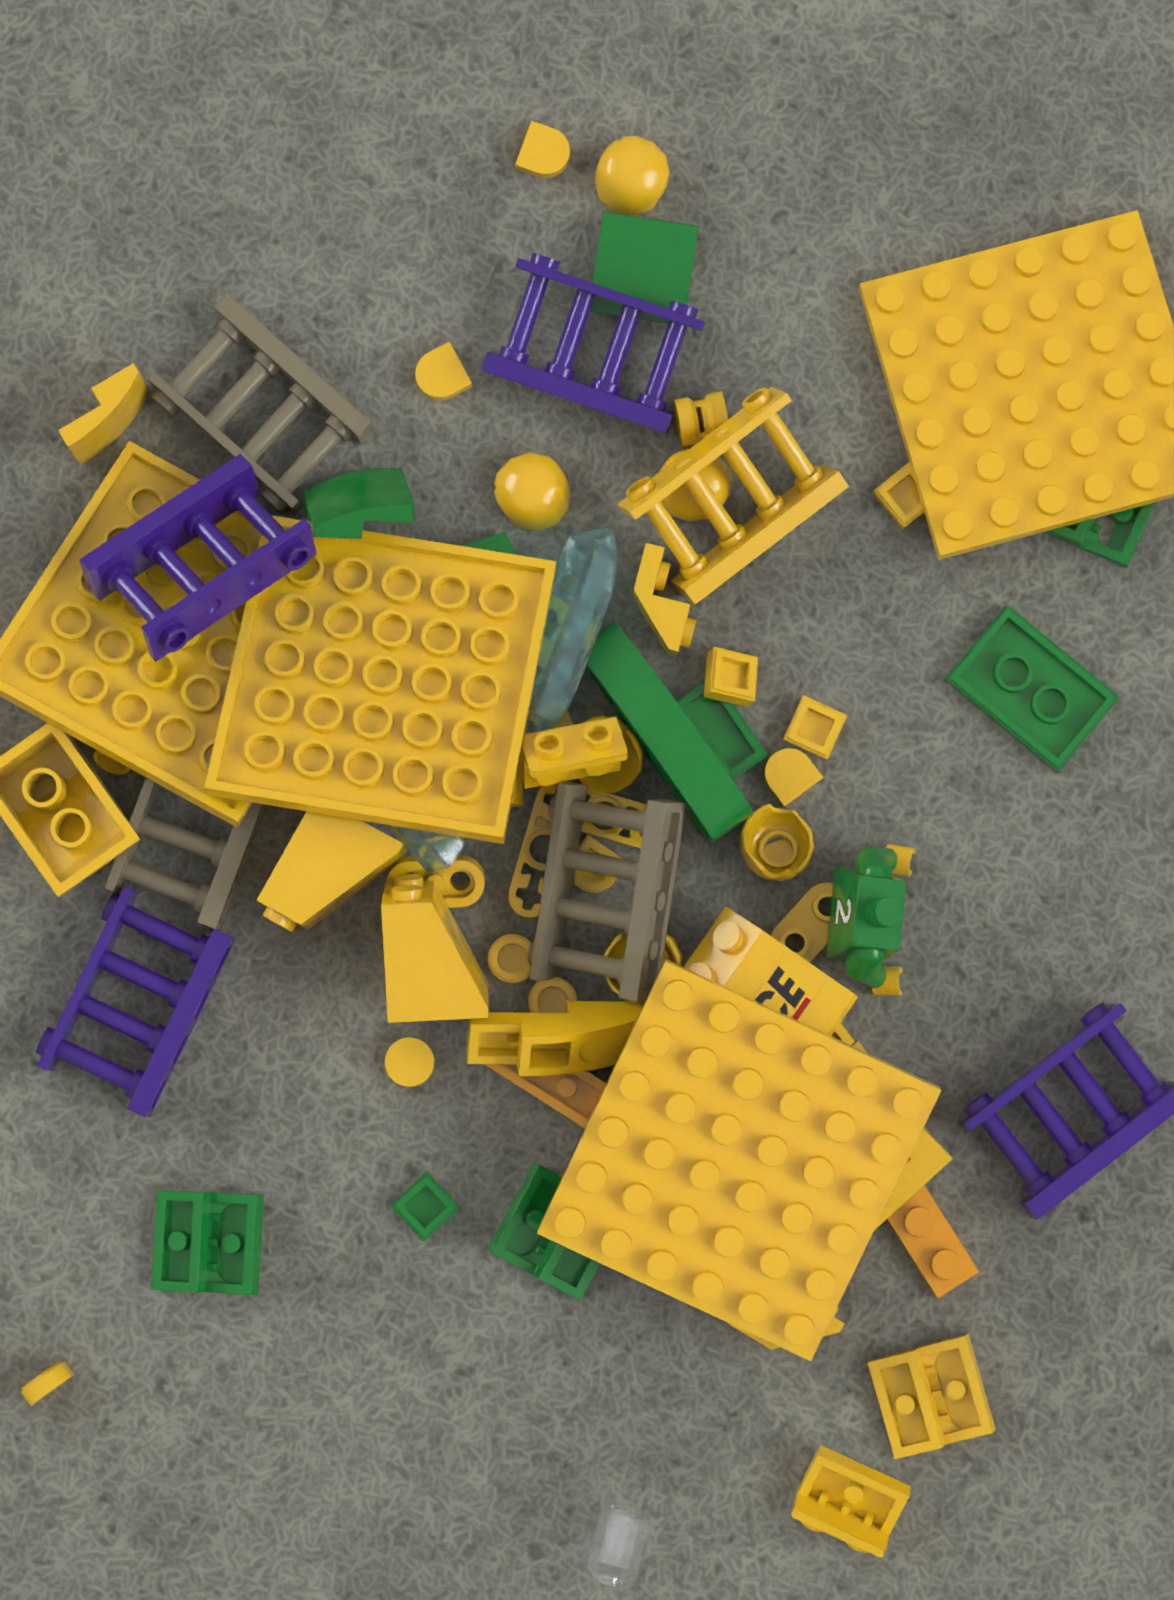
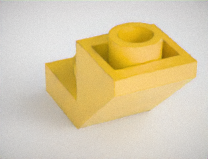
[632,543,697,658]

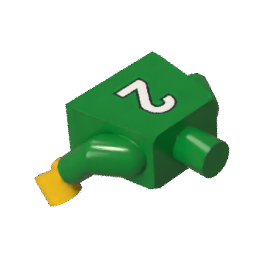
[826,844,916,996]

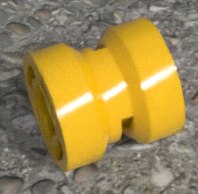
[673,391,728,447]

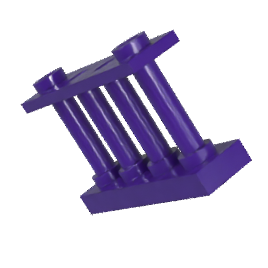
[481,253,705,434]
[79,454,317,662]
[36,886,236,1117]
[959,1002,1174,1219]

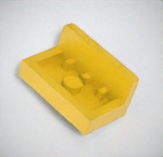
[791,1445,911,1558]

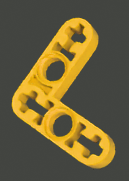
[508,781,647,919]

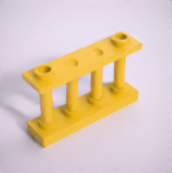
[617,387,849,605]

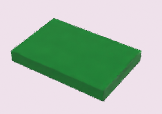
[944,605,1120,773]

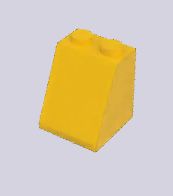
[256,811,407,933]
[381,874,489,1023]

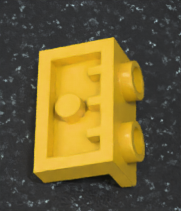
[520,717,627,789]

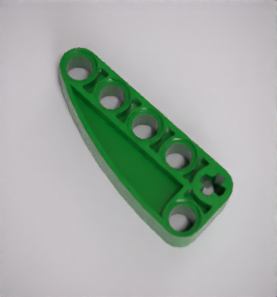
[574,622,753,845]

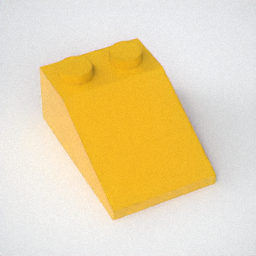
[0,723,141,898]

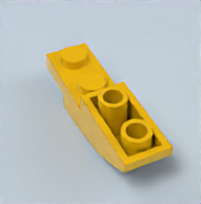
[466,1001,645,1077]

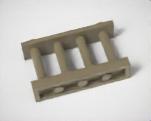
[148,293,374,516]
[101,778,267,931]
[528,783,686,1002]

